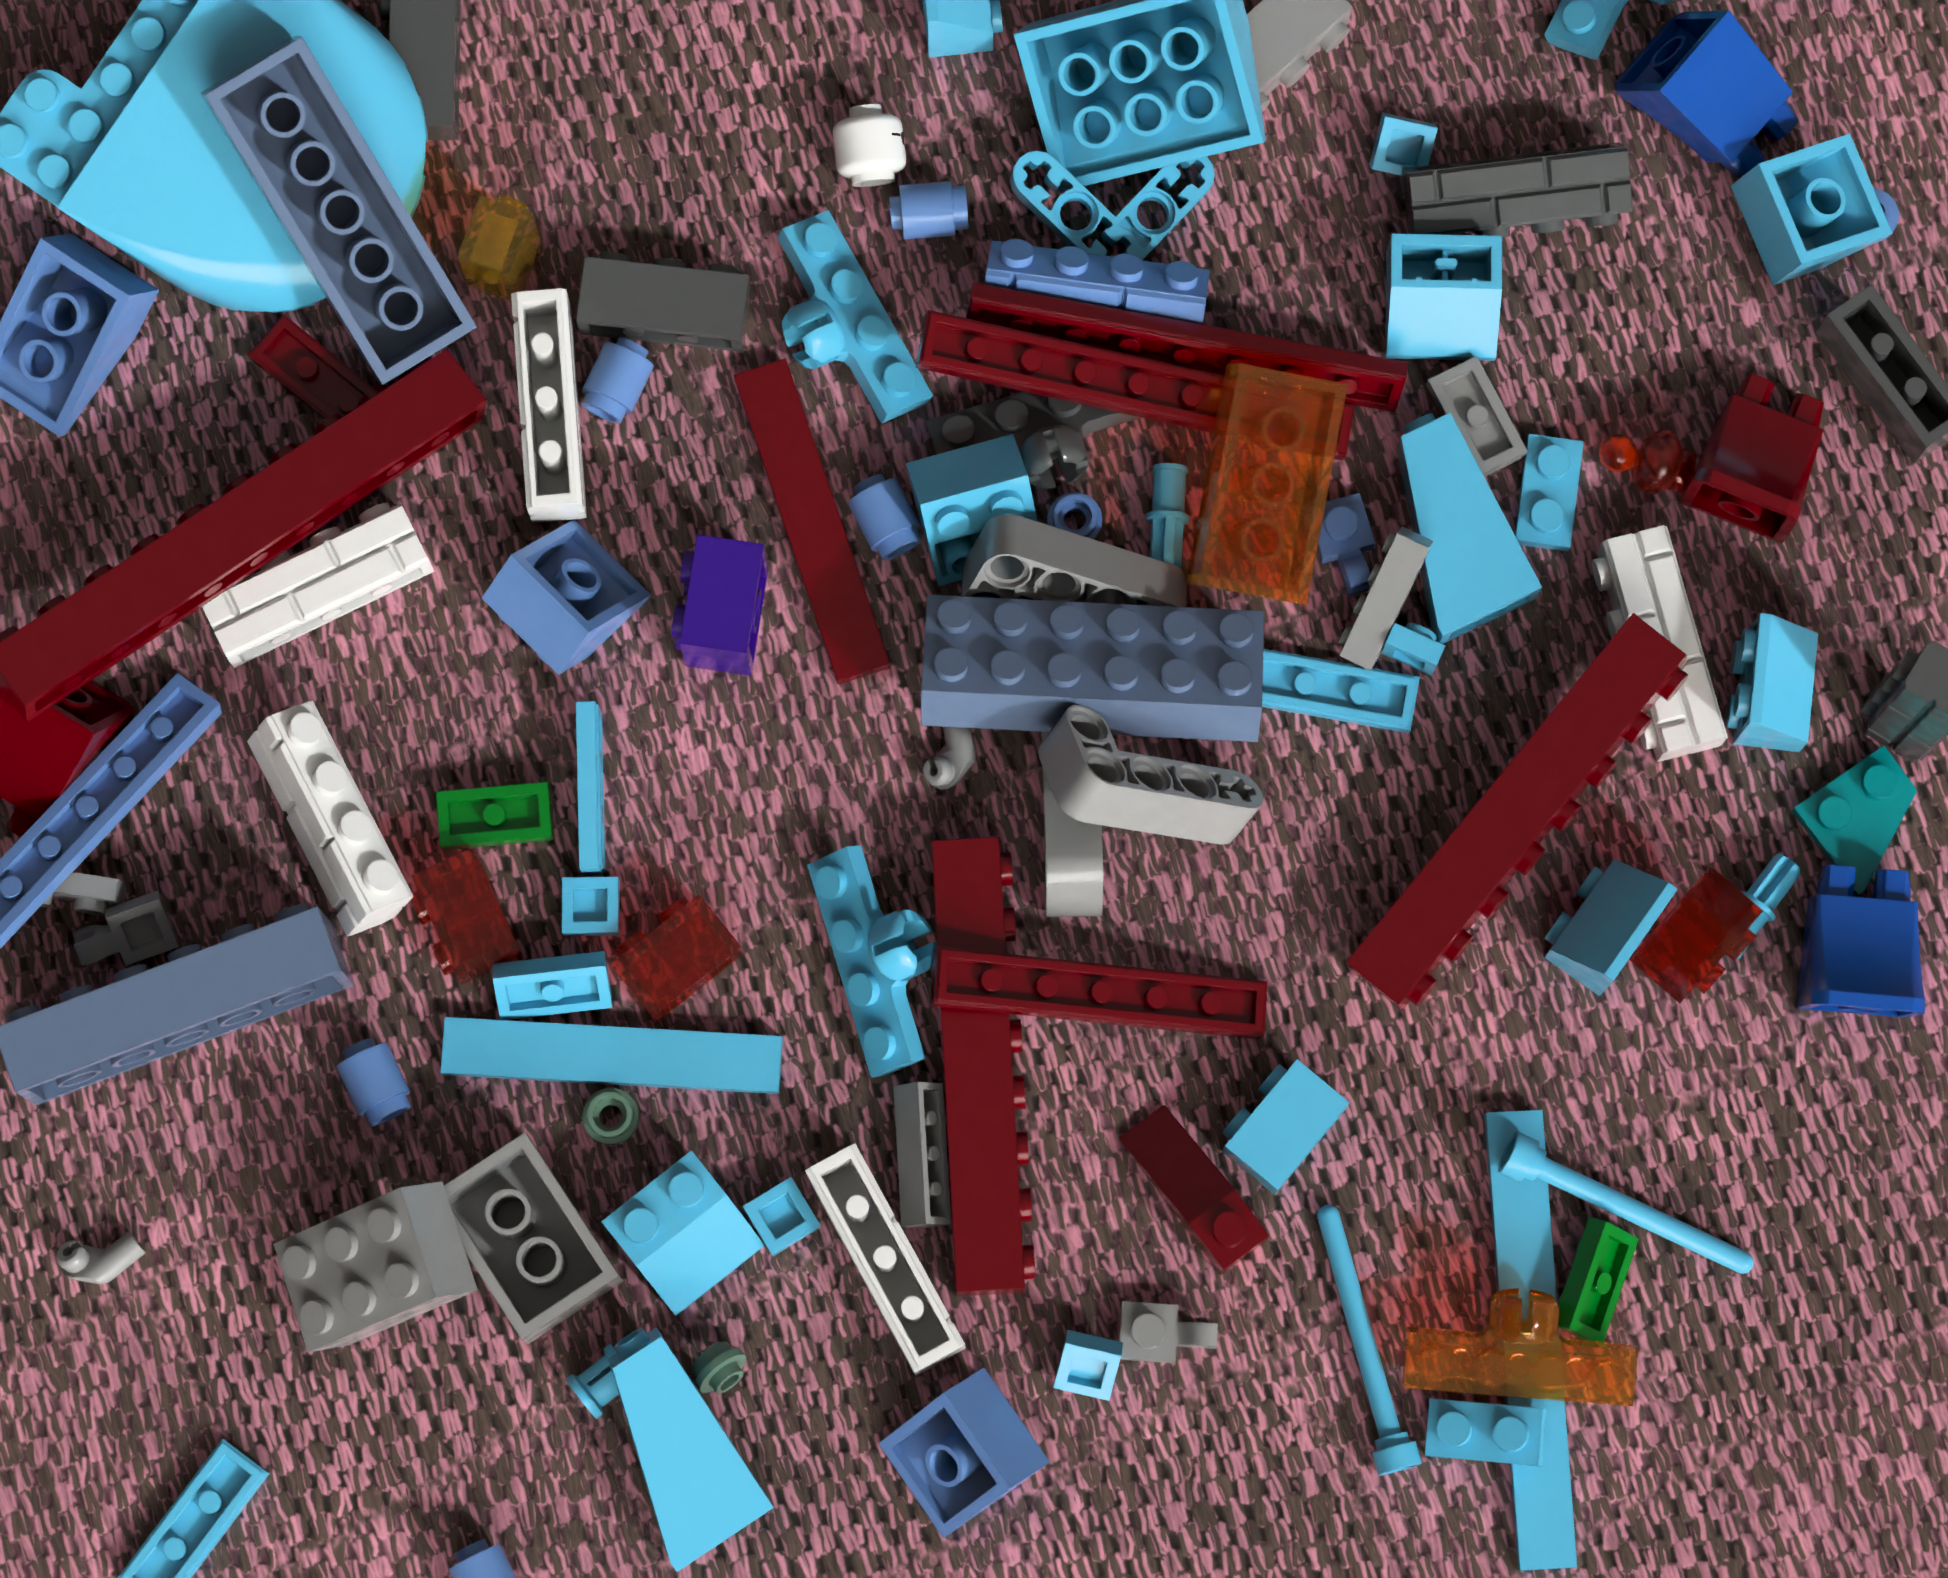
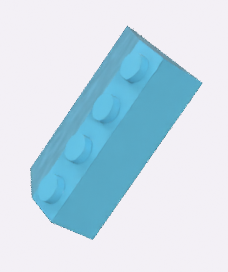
[1013,0,1266,192]

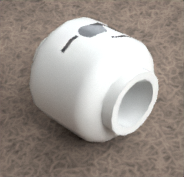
[833,104,906,187]

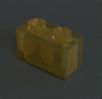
[457,195,542,301]

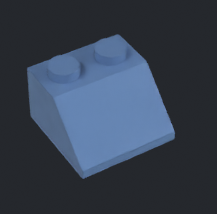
[482,520,651,675]
[878,1368,1050,1538]

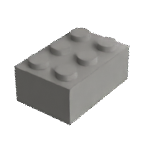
[444,1133,623,1344]
[273,1181,478,1353]

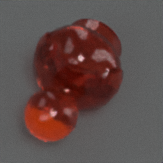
[1599,429,1696,494]

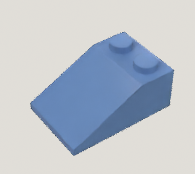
[0,233,159,437]

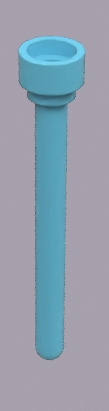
[1498,1131,1754,1274]
[1317,1205,1422,1476]

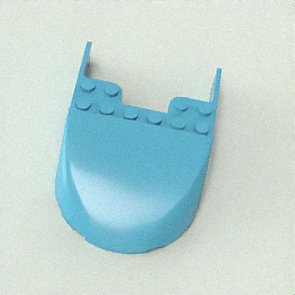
[0,0,428,313]

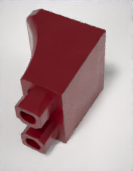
[1679,373,1824,544]
[0,680,134,837]

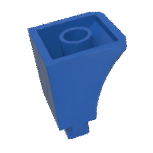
[1614,10,1799,177]
[1795,865,1925,1018]

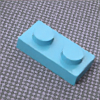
[1515,434,1584,552]
[492,951,612,1020]
[1425,1398,1546,1467]

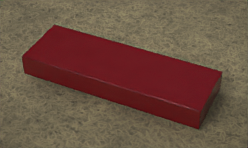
[247,314,374,420]

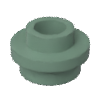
[582,1088,639,1145]
[691,1341,747,1394]

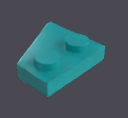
[1792,745,1917,897]

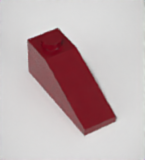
[1119,1105,1269,1275]

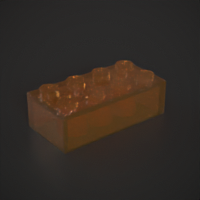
[1187,363,1348,605]

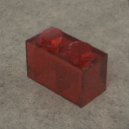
[410,848,524,984]
[1629,866,1763,1004]
[610,895,744,1024]

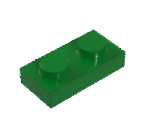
[436,782,554,850]
[1552,1217,1639,1345]

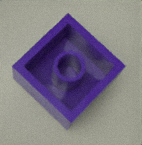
[672,535,769,676]

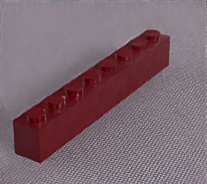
[1346,613,1689,1010]
[932,837,1035,1296]

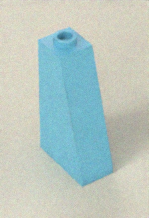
[1397,413,1542,644]
[609,1327,774,1572]

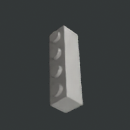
[1338,526,1433,671]
[893,1082,951,1228]

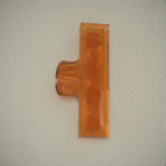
[1402,1288,1638,1406]

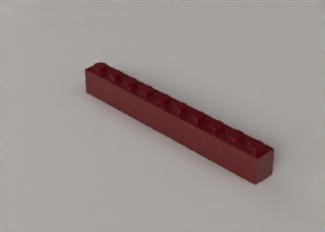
[0,349,487,723]

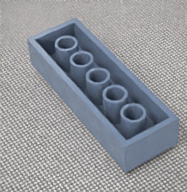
[201,35,477,385]
[921,595,1264,742]
[0,904,355,1106]

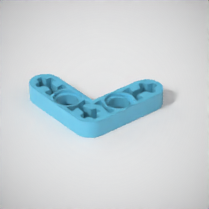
[1009,151,1215,260]

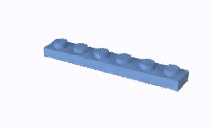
[0,673,222,949]

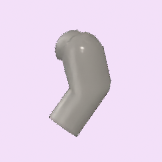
[923,727,976,790]
[56,1231,146,1285]

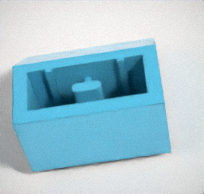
[1385,233,1502,361]
[906,434,1037,586]
[1725,613,1818,752]

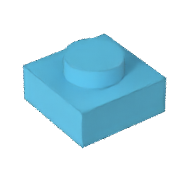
[1369,112,1438,176]
[1381,622,1446,676]
[562,877,620,936]
[743,1177,821,1256]
[1053,1330,1123,1401]

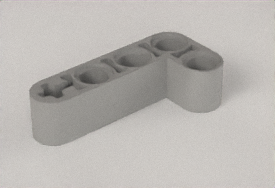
[961,514,1187,607]
[1038,705,1264,845]
[1041,731,1103,917]

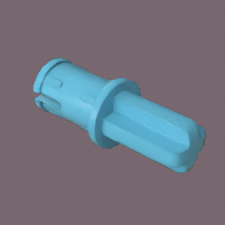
[1146,463,1190,569]
[1710,853,1800,960]

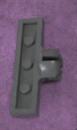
[926,392,1142,490]

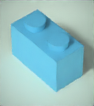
[1222,1059,1350,1195]

